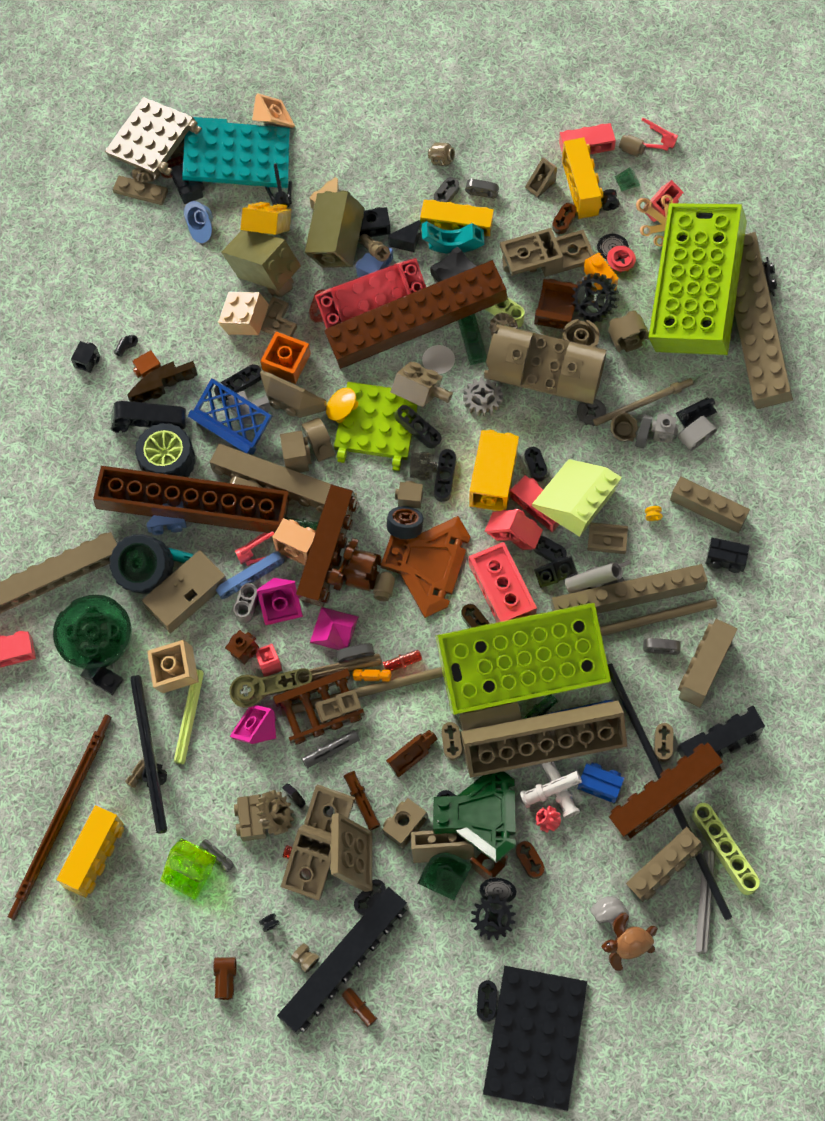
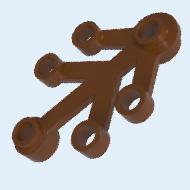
[328,538,359,591]

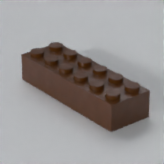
[296,484,359,607]
[608,743,725,841]

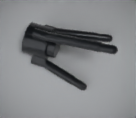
[265,163,292,208]

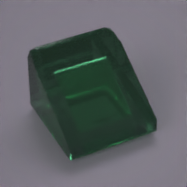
[615,167,640,191]

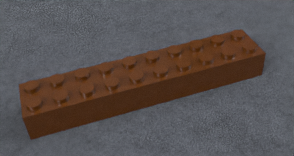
[324,260,508,369]
[93,465,289,533]

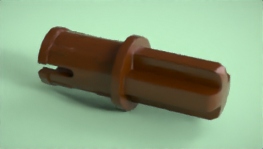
[342,988,378,1027]

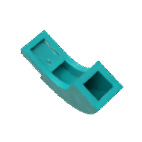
[421,221,485,254]

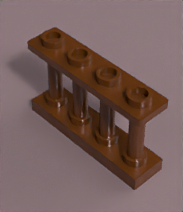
[273,668,365,745]

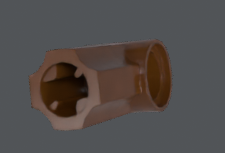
[213,957,237,1000]

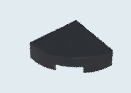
[282,783,306,808]

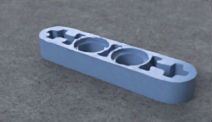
[216,551,285,599]

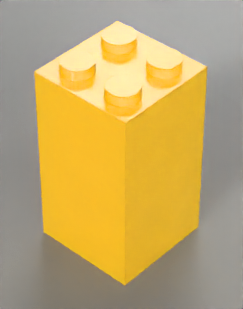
[469,430,519,511]

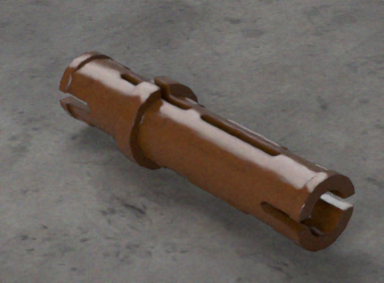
[344,771,380,831]

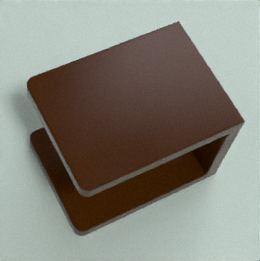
[470,852,508,880]

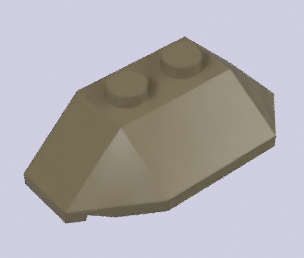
[260,370,327,418]

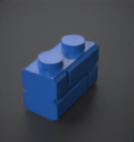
[577,762,624,804]

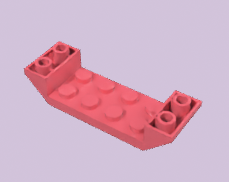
[315,258,426,329]

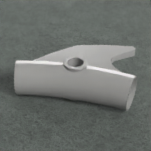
[565,560,630,594]

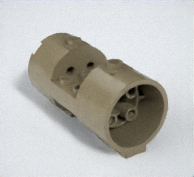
[484,324,607,405]

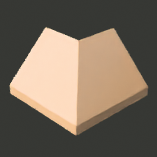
[252,93,295,128]

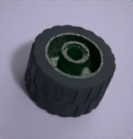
[110,534,174,594]

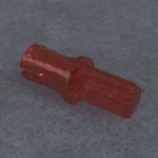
[383,650,422,672]

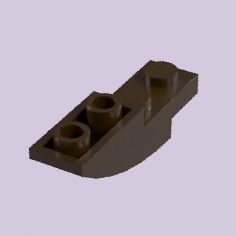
[127,361,198,403]

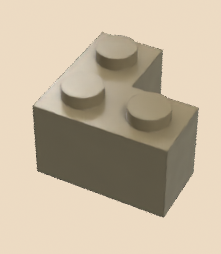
[280,430,312,473]

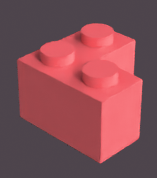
[485,509,543,550]

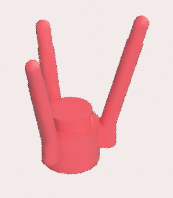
[642,118,678,151]
[235,532,274,566]

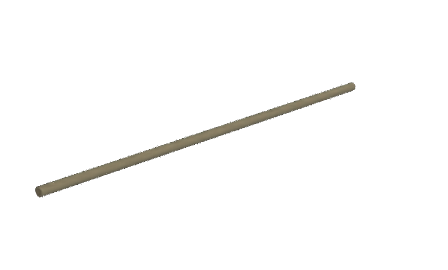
[281,598,717,717]

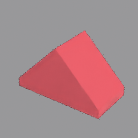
[255,644,282,677]

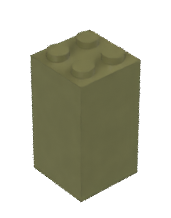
[305,190,365,268]
[221,230,301,291]

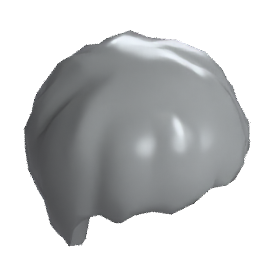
[591,896,629,928]

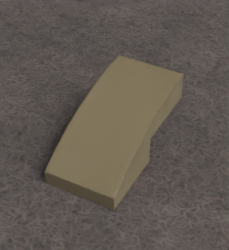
[315,689,361,723]

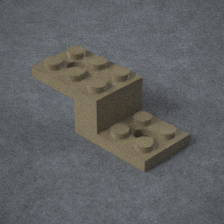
[500,228,594,277]
[281,784,355,901]

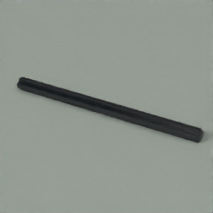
[130,675,167,834]

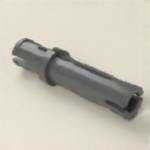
[301,730,360,769]

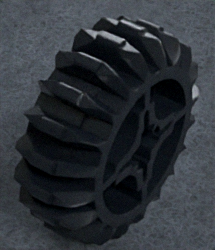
[571,273,620,323]

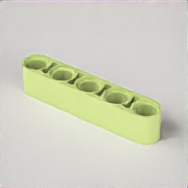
[692,803,760,895]

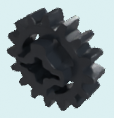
[471,895,516,940]

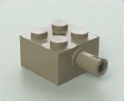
[390,362,453,407]

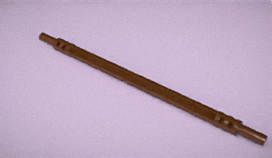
[7,714,112,920]

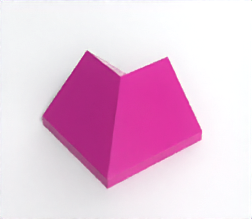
[257,578,303,626]
[310,607,359,650]
[229,705,277,744]

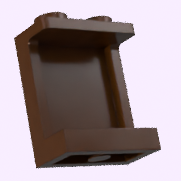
[534,279,578,330]

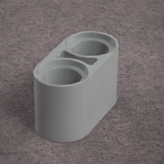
[678,416,717,451]
[234,583,259,623]

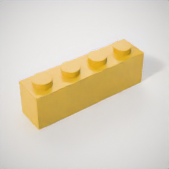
[420,199,494,237]

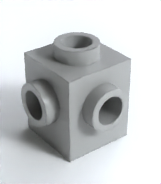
[651,414,679,443]

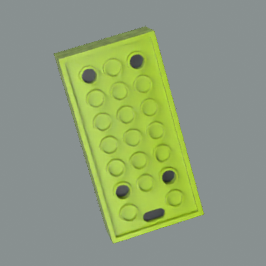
[649,203,747,355]
[435,603,611,715]

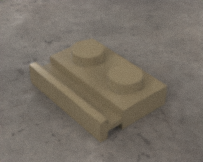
[587,522,628,554]

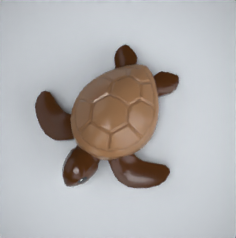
[601,913,658,971]

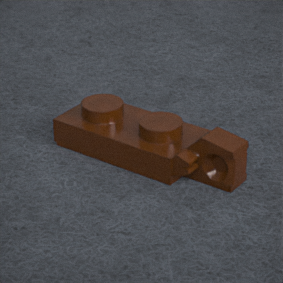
[386,730,438,777]

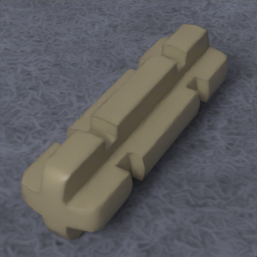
[125,756,156,788]

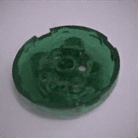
[53,595,132,670]

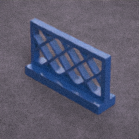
[188,378,273,455]

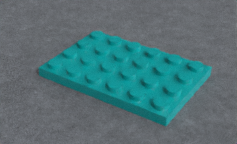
[182,120,290,188]

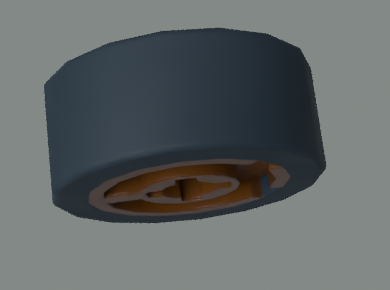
[386,506,424,539]

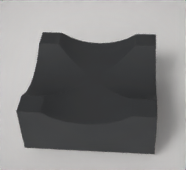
[430,246,477,282]

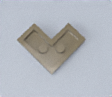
[261,297,297,337]

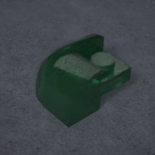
[417,852,473,901]

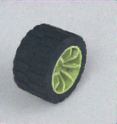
[135,423,196,477]

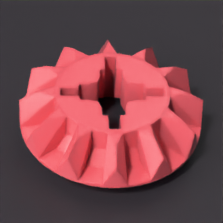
[607,246,636,273]

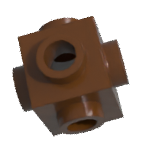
[225,630,259,665]

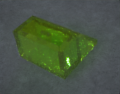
[160,838,217,900]

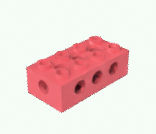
[469,542,537,622]

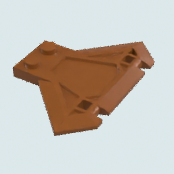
[380,516,470,618]

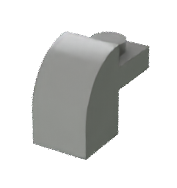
[227,391,271,424]

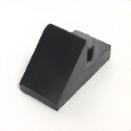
[80,660,124,696]

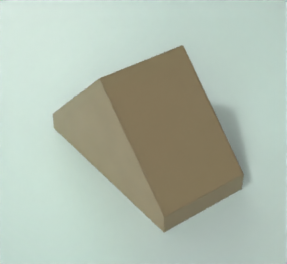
[525,157,557,197]

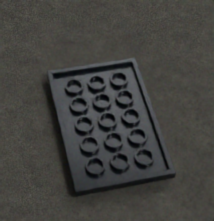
[483,965,588,1112]

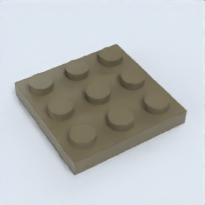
[330,813,372,892]

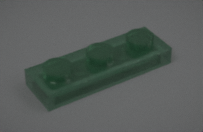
[457,314,487,365]

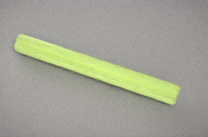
[174,669,204,764]

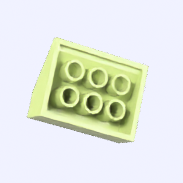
[531,459,622,537]

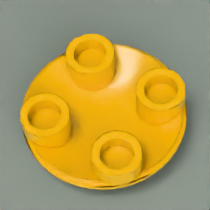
[326,388,358,423]

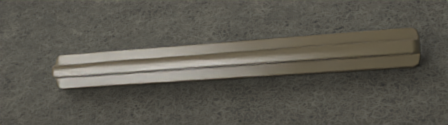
[279,654,382,687]

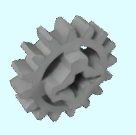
[463,377,503,417]

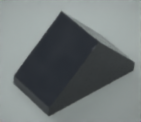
[388,220,421,252]

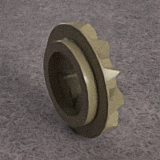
[132,167,160,183]
[489,313,518,336]

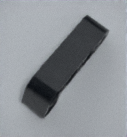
[111,401,186,433]

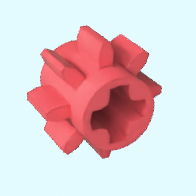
[536,806,561,833]

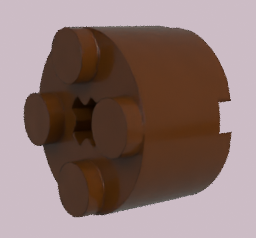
[343,549,381,592]

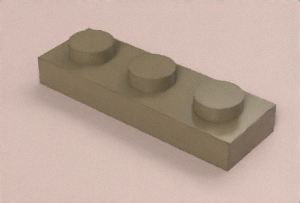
[112,175,168,205]

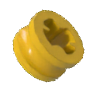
[645,506,663,521]

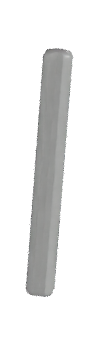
[695,850,715,954]

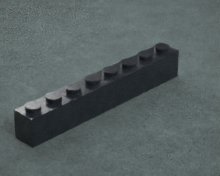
[277,886,408,1035]

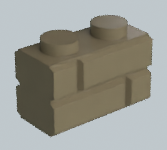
[234,795,267,841]

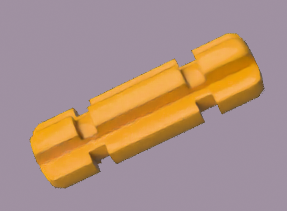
[353,669,392,682]

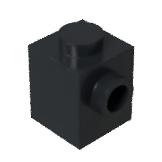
[71,341,100,373]

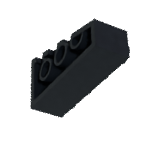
[677,705,765,758]

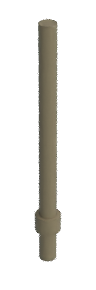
[593,378,694,426]

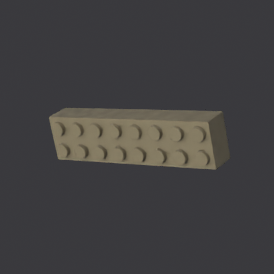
[461,700,628,778]

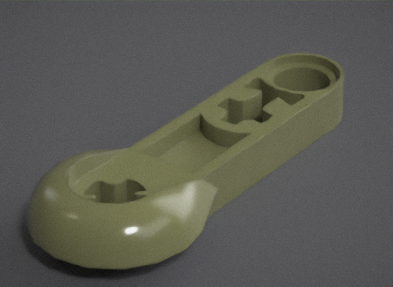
[229,668,313,708]

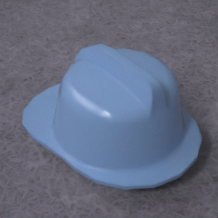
[184,201,213,243]

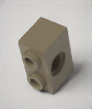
[382,798,428,849]

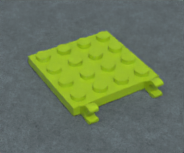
[334,382,418,471]

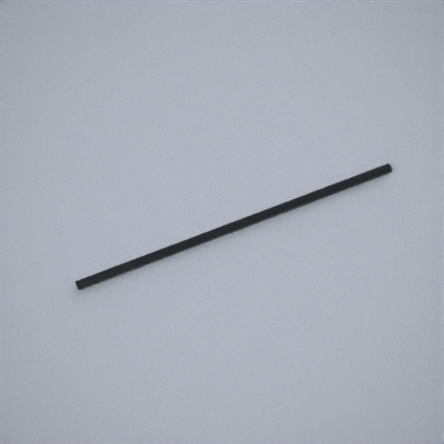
[608,663,733,921]

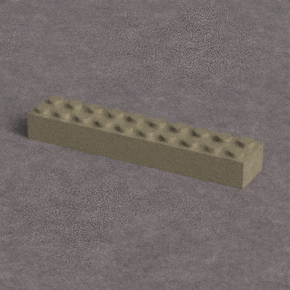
[734,232,793,409]

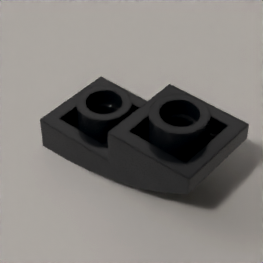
[534,556,578,588]

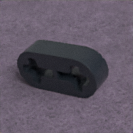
[524,447,547,482]
[533,536,567,562]
[354,879,386,915]
[477,980,497,1022]

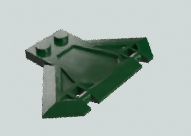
[433,771,516,863]

